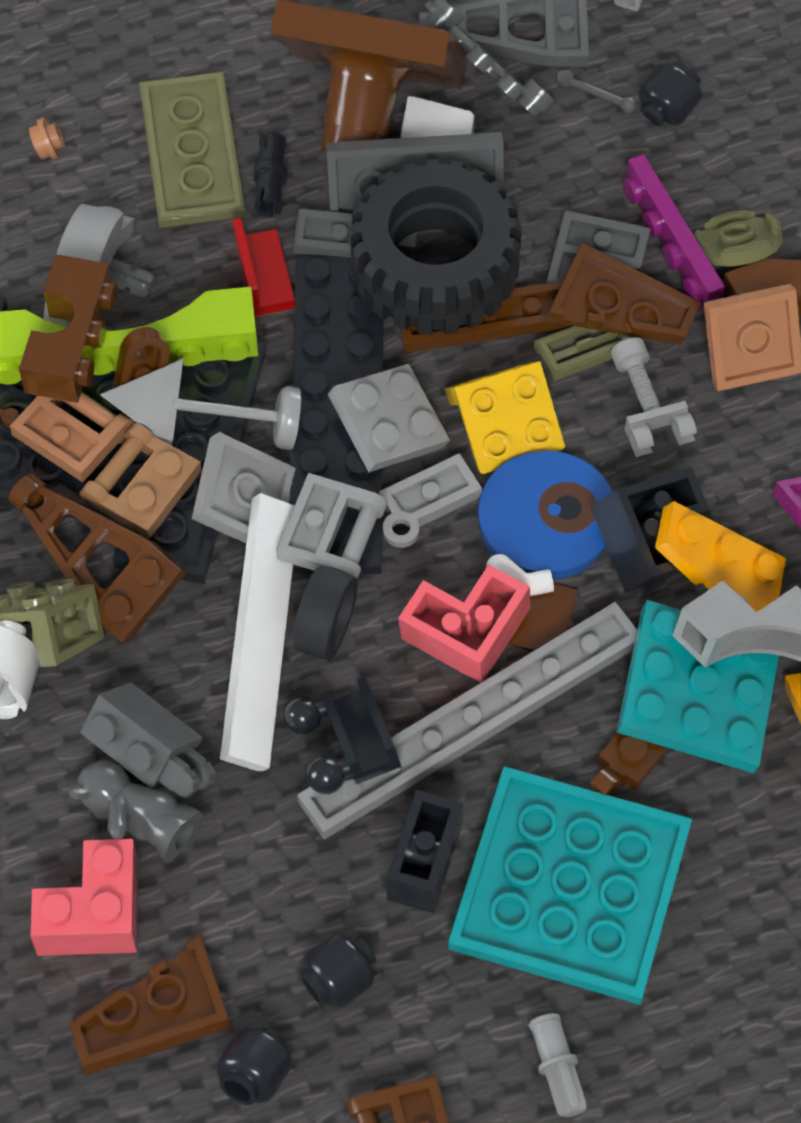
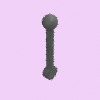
[557,69,637,113]

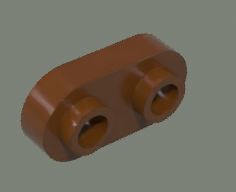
[113,327,170,388]

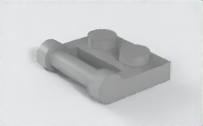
[276,473,388,579]

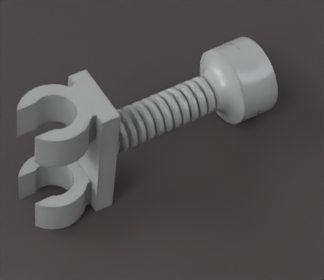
[610,337,697,457]

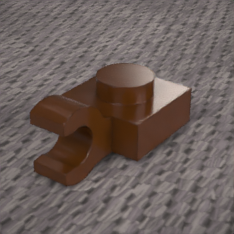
[590,733,666,796]

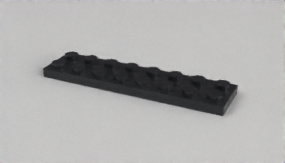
[290,255,384,574]

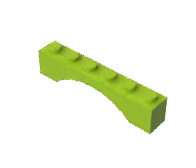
[0,286,258,385]

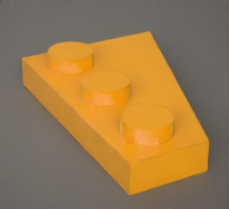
[655,501,786,612]

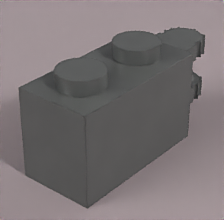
[80,682,216,798]

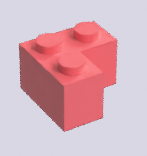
[398,565,531,683]
[31,839,138,956]

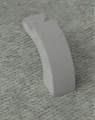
[43,204,135,327]

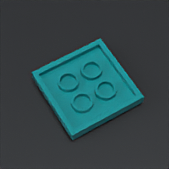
[616,600,779,773]

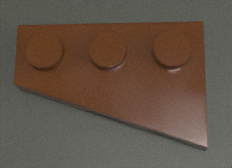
[545,243,701,345]
[69,935,231,1076]

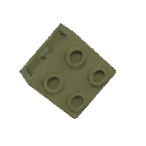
[0,579,105,667]

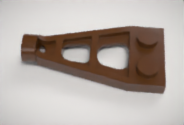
[8,473,187,643]

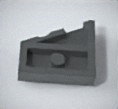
[546,210,651,283]

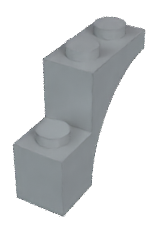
[672,581,801,668]

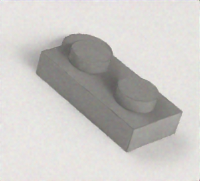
[379,453,482,548]

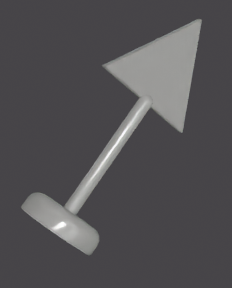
[100,358,301,450]

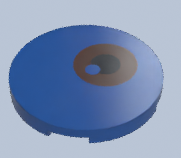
[478,451,612,579]

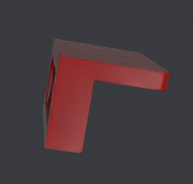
[232,217,295,317]

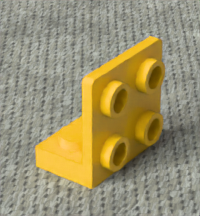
[444,361,565,474]

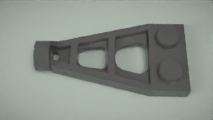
[419,0,589,67]

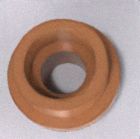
[29,117,65,160]

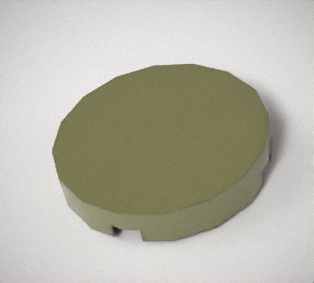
[694,210,783,266]

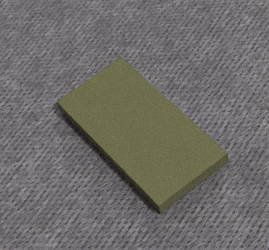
[139,72,245,228]

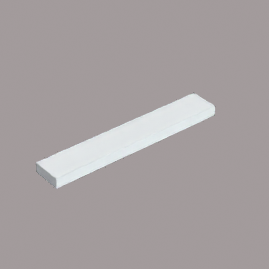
[220,493,295,771]

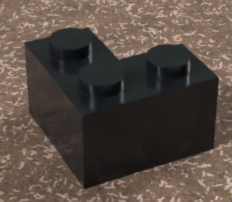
[591,467,709,593]

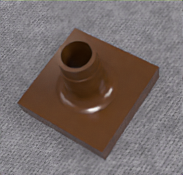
[270,0,468,154]

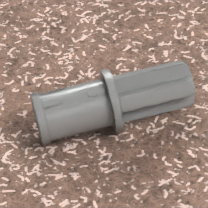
[529,1013,587,1118]

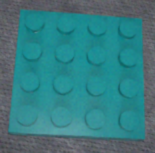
[448,766,692,1005]

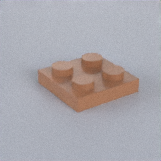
[704,284,801,391]

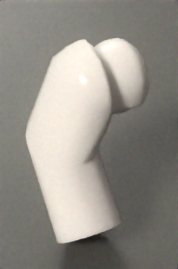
[486,554,554,596]

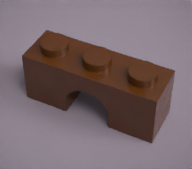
[19,254,118,403]

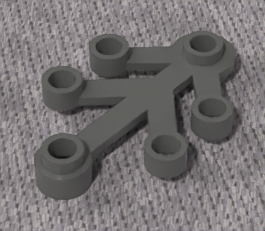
[425,0,556,117]

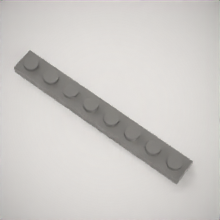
[297,602,637,840]

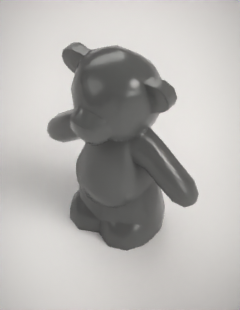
[68,760,203,864]

